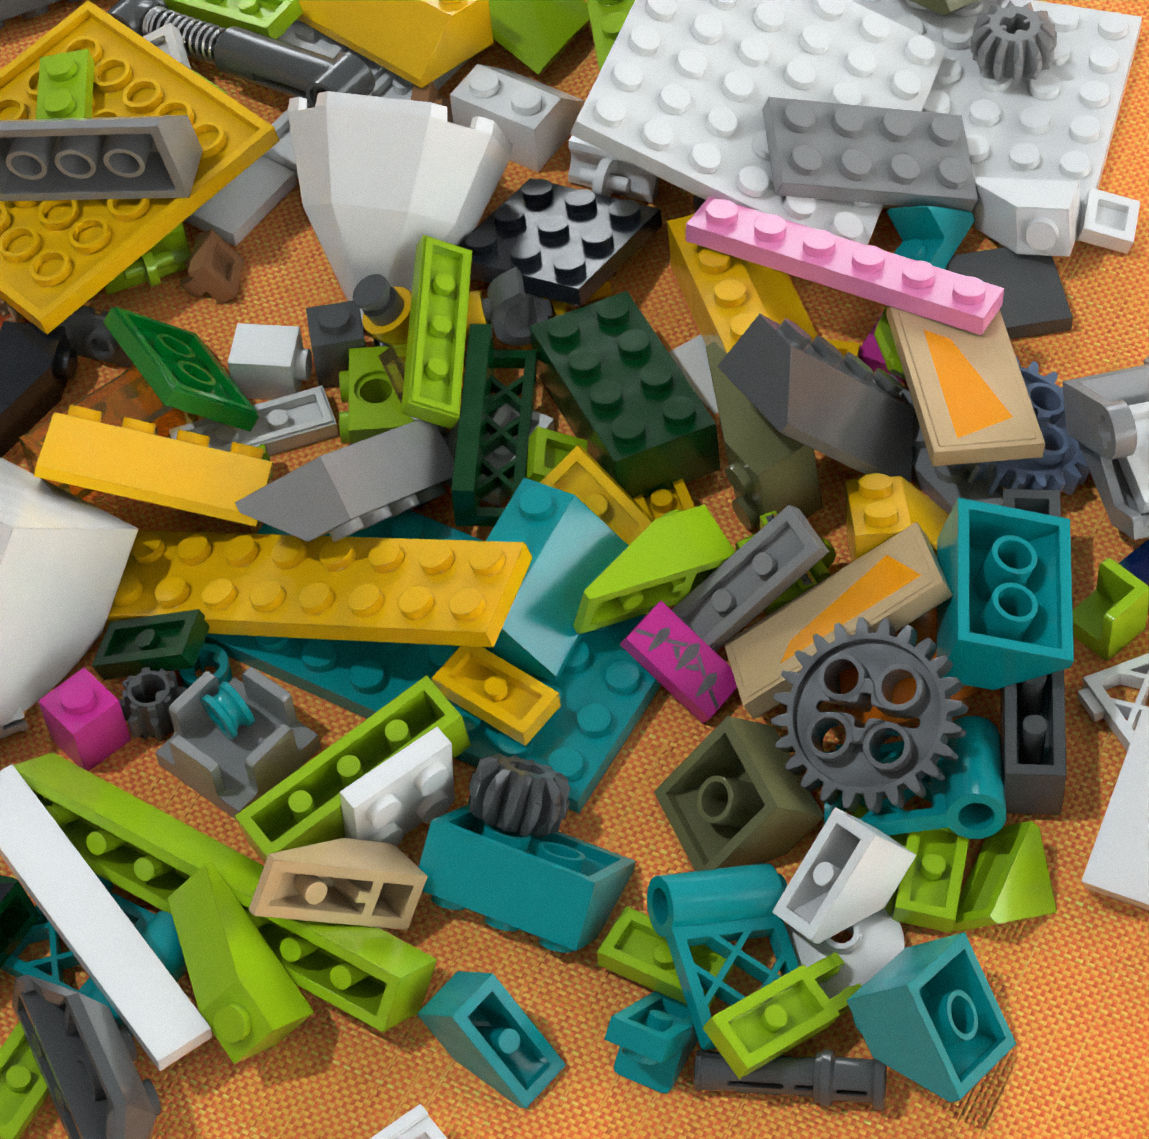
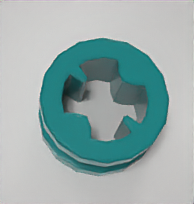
[179,643,233,689]
[200,681,255,740]

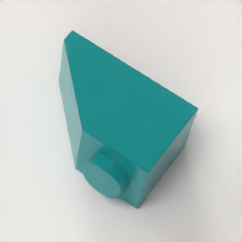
[417,971,566,1109]

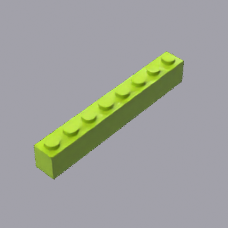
[13,752,437,1032]

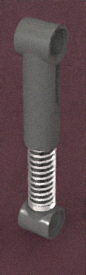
[107,0,375,107]

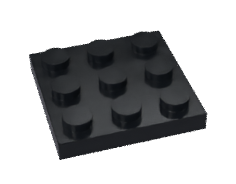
[457,178,662,307]

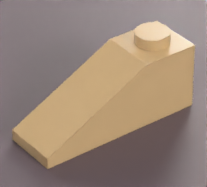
[249,838,428,930]

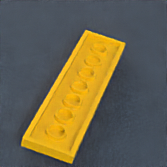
[104,530,533,648]

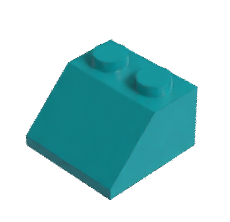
[846,932,1016,1102]

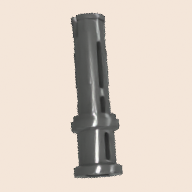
[694,1050,887,1111]

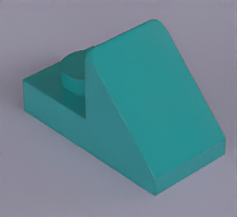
[887,206,975,269]
[604,991,698,1093]

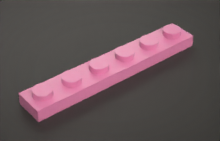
[685,196,1004,335]

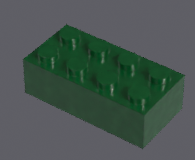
[529,291,720,499]

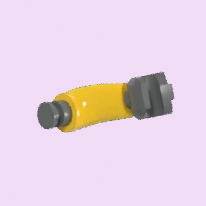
[353,267,552,346]

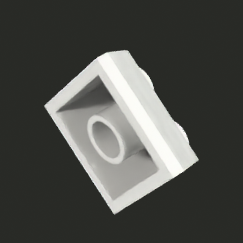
[450,64,585,172]

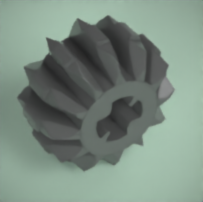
[468,753,571,837]

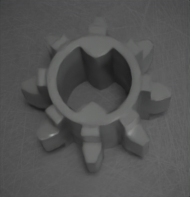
[119,667,187,742]

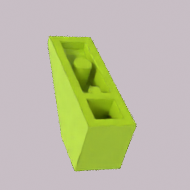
[573,504,736,635]
[167,862,314,1064]

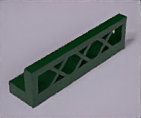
[451,324,538,527]

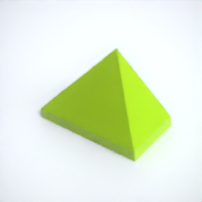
[953,820,1057,932]

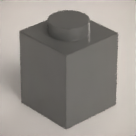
[306,301,366,388]

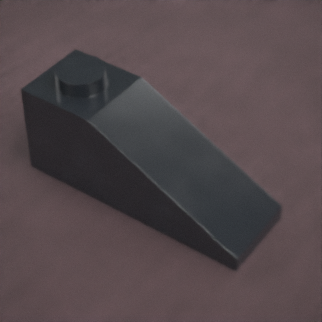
[0,321,78,458]

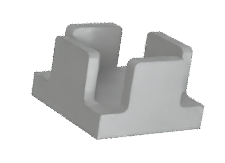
[155,667,321,821]

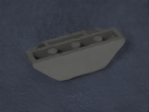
[12,975,161,1139]

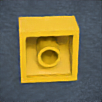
[845,473,949,563]

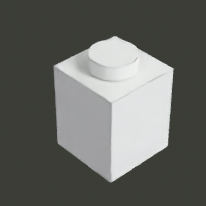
[228,323,312,400]

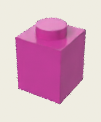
[38,667,131,771]

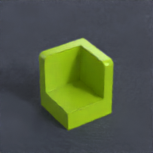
[1072,558,1149,662]

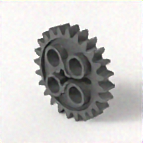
[771,617,968,814]

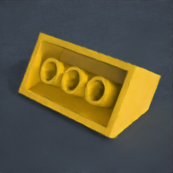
[297,0,493,88]
[667,213,817,354]
[34,405,273,527]

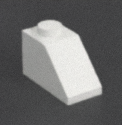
[974,177,1080,257]
[772,807,916,944]

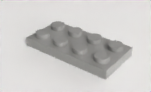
[762,97,978,212]

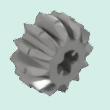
[970,0,1057,85]

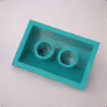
[458,478,629,682]
[937,498,1074,690]
[418,804,636,953]

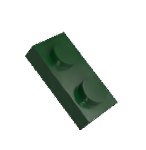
[92,609,210,680]

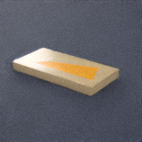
[886,306,1045,467]
[724,522,953,719]

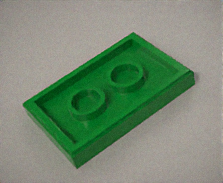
[103,307,260,432]

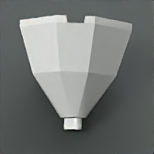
[288,91,513,329]

